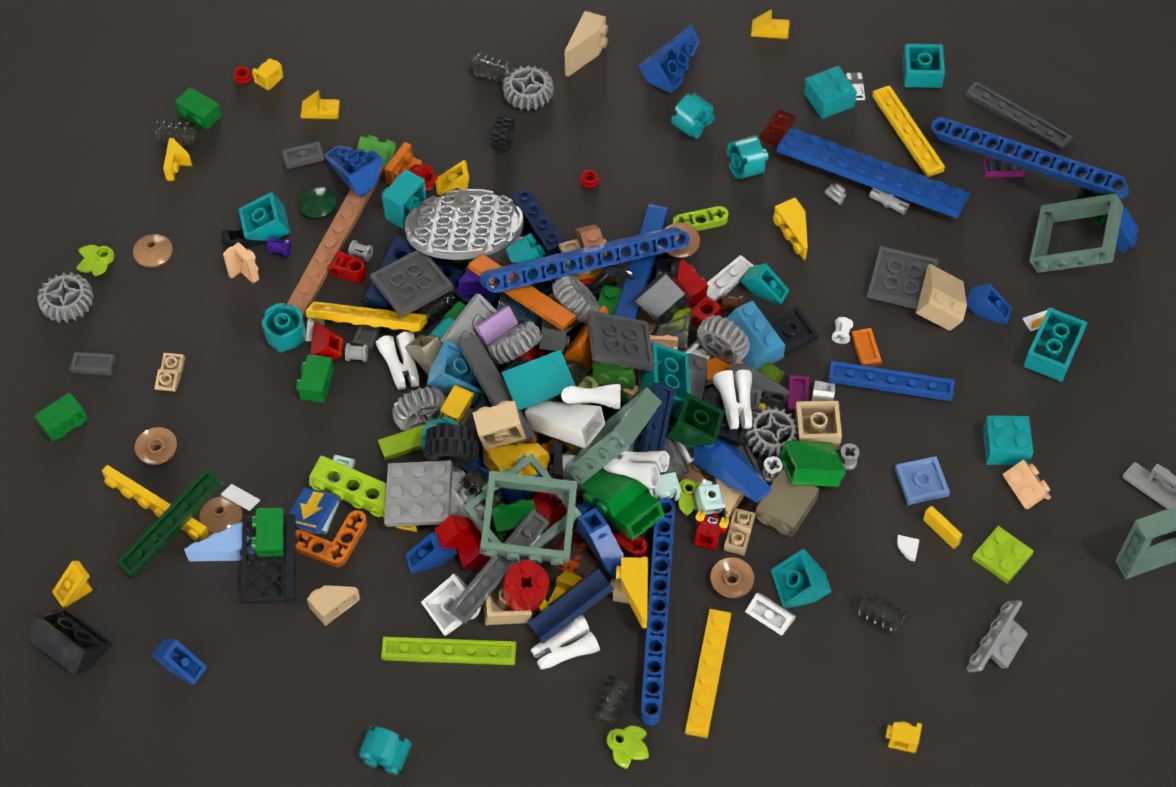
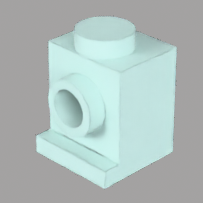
[647,472,681,501]
[694,481,725,515]

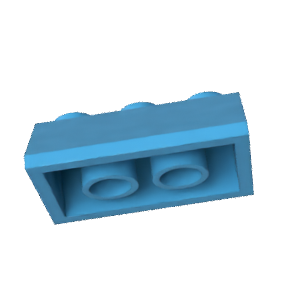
[727,301,785,371]
[427,340,498,406]

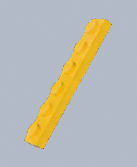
[872,85,945,177]
[306,301,427,332]
[102,465,210,541]
[685,609,731,738]

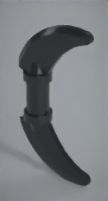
[585,265,635,297]

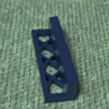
[633,382,675,452]
[527,568,614,644]

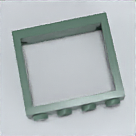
[1030,193,1124,273]
[566,387,662,485]
[463,453,581,562]
[480,471,577,566]
[1116,506,1176,579]

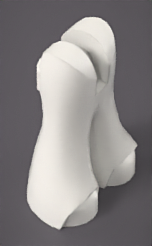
[376,331,419,390]
[712,370,752,429]
[561,384,621,409]
[603,450,670,489]
[531,614,600,670]

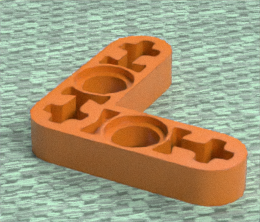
[296,510,367,568]

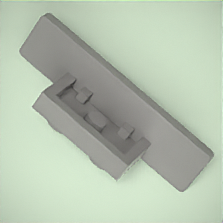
[1123,462,1176,509]
[966,600,1028,672]

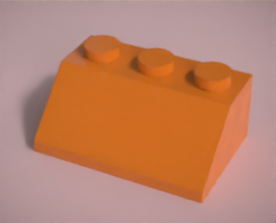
[563,305,609,378]

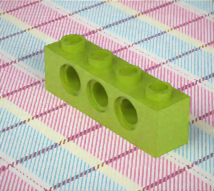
[309,455,387,518]

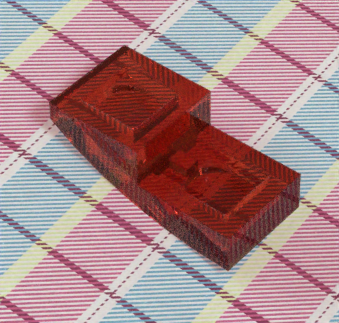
[760,109,796,147]

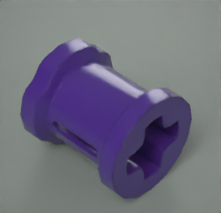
[267,237,292,257]

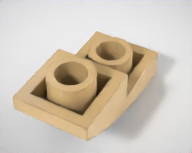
[154,353,185,392]
[723,508,756,556]

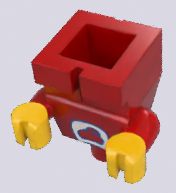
[694,510,730,551]

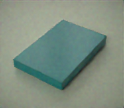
[502,350,576,411]

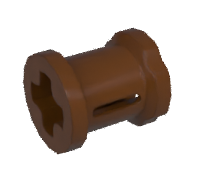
[721,293,743,311]

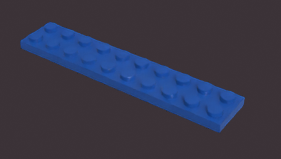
[776,128,970,218]

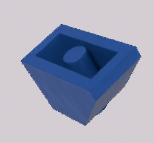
[1116,207,1139,253]
[966,283,1012,324]
[405,532,457,574]
[151,638,207,685]

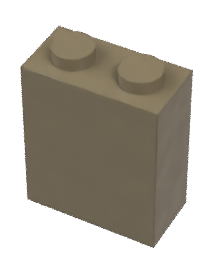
[755,469,819,538]

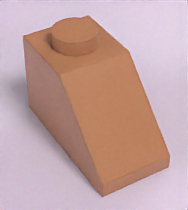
[576,225,605,261]

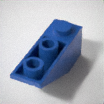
[576,507,624,579]

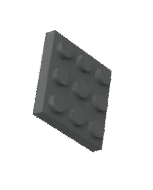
[867,246,939,309]
[370,250,453,318]
[587,310,655,372]

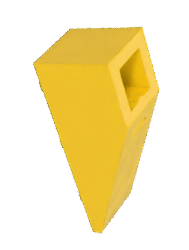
[773,198,808,260]

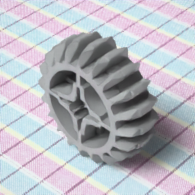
[503,65,554,112]
[37,272,93,323]
[552,275,600,324]
[697,315,750,364]
[487,321,542,364]
[392,386,447,431]
[744,405,798,458]

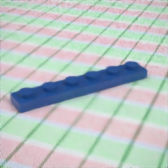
[828,361,955,402]

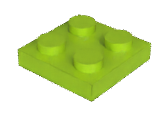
[972,526,1034,584]

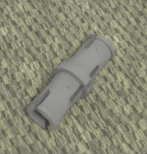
[869,188,909,215]

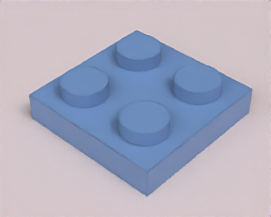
[895,456,950,505]

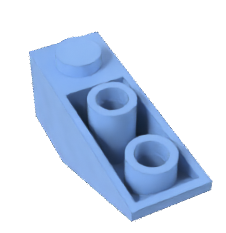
[184,522,256,562]

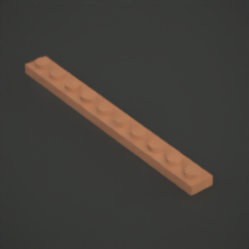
[286,166,384,319]

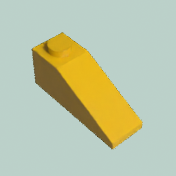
[616,557,648,628]

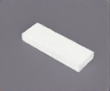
[707,255,754,302]

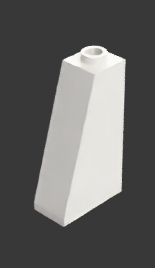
[525,401,605,448]

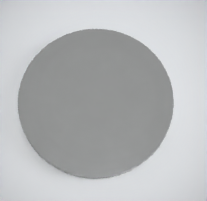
[405,189,524,260]

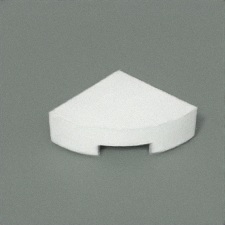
[897,535,919,562]

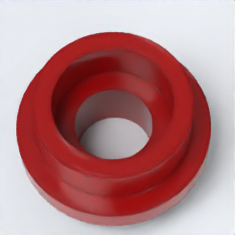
[233,66,252,84]
[580,170,599,189]

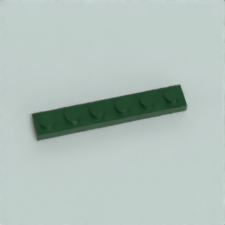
[117,467,224,578]

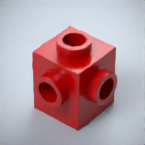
[409,164,438,192]

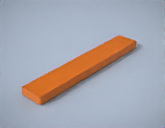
[468,254,576,331]

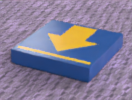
[289,488,339,534]

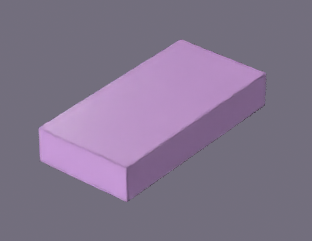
[475,306,518,345]

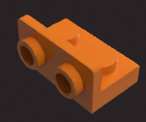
[384,142,422,185]

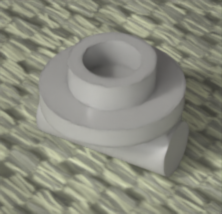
[825,183,847,205]

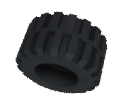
[424,424,480,465]

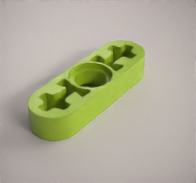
[673,206,728,231]

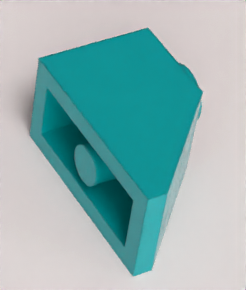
[741,263,789,305]

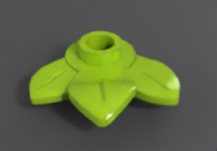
[76,245,114,276]
[678,479,711,516]
[607,726,649,769]

